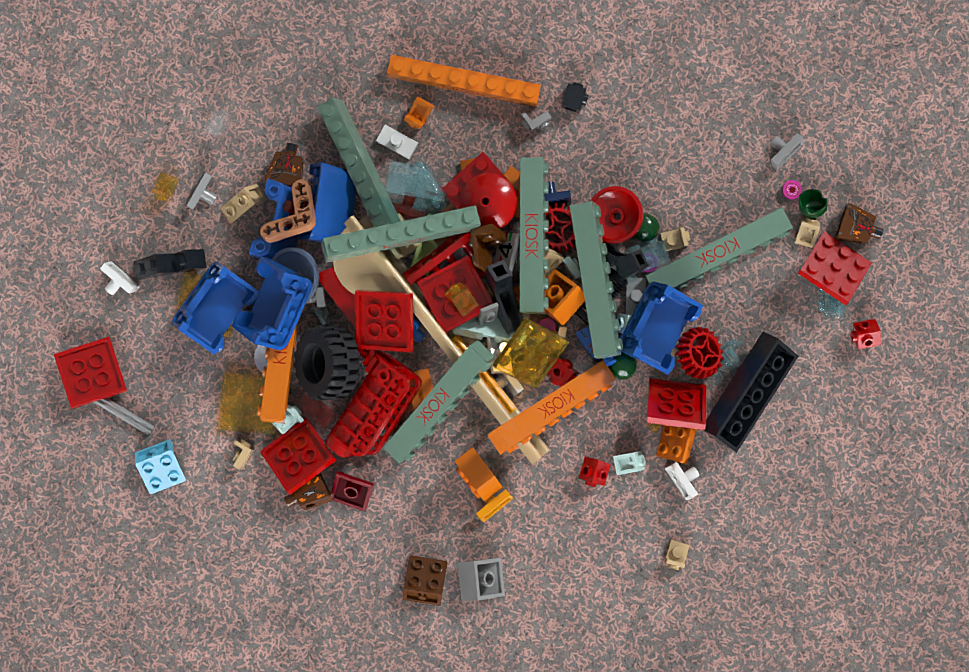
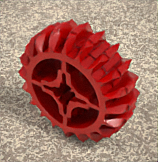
[545,202,576,254]
[675,327,725,379]

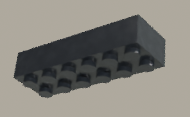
[703,332,799,453]

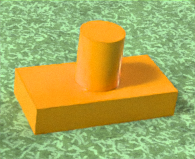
[476,489,513,522]

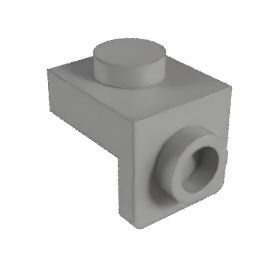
[521,111,551,132]

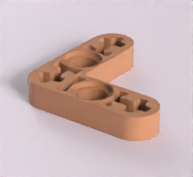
[260,179,316,243]

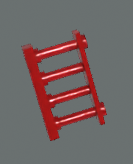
[402,232,485,313]

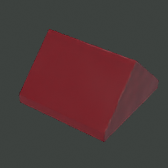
[331,471,375,512]

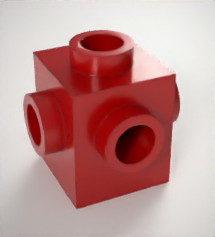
[850,319,881,350]
[545,358,580,387]
[578,456,611,488]

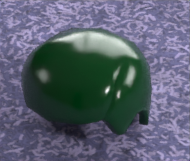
[798,189,828,218]
[632,213,660,242]
[608,351,637,380]

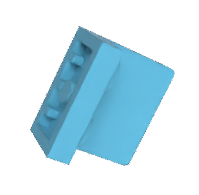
[134,439,186,494]

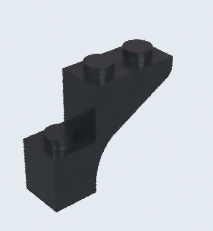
[603,241,649,280]
[134,249,207,280]
[484,260,526,336]

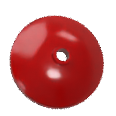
[460,173,517,229]
[591,186,643,244]

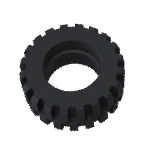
[294,326,361,400]

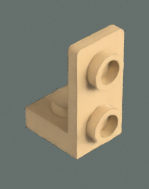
[221,184,267,223]

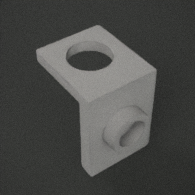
[475,302,499,325]

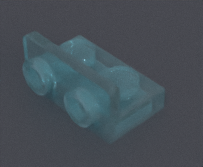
[625,238,671,273]
[818,288,846,317]

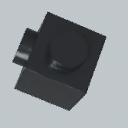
[561,82,589,114]

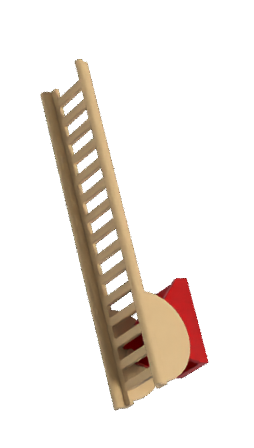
[319,215,550,464]

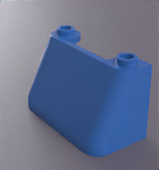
[299,162,357,244]
[249,179,307,260]
[232,256,312,350]
[171,261,259,355]
[621,281,703,375]

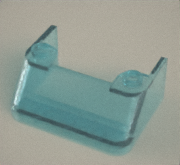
[386,161,447,211]

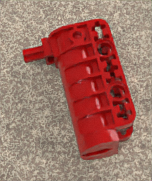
[325,349,422,458]

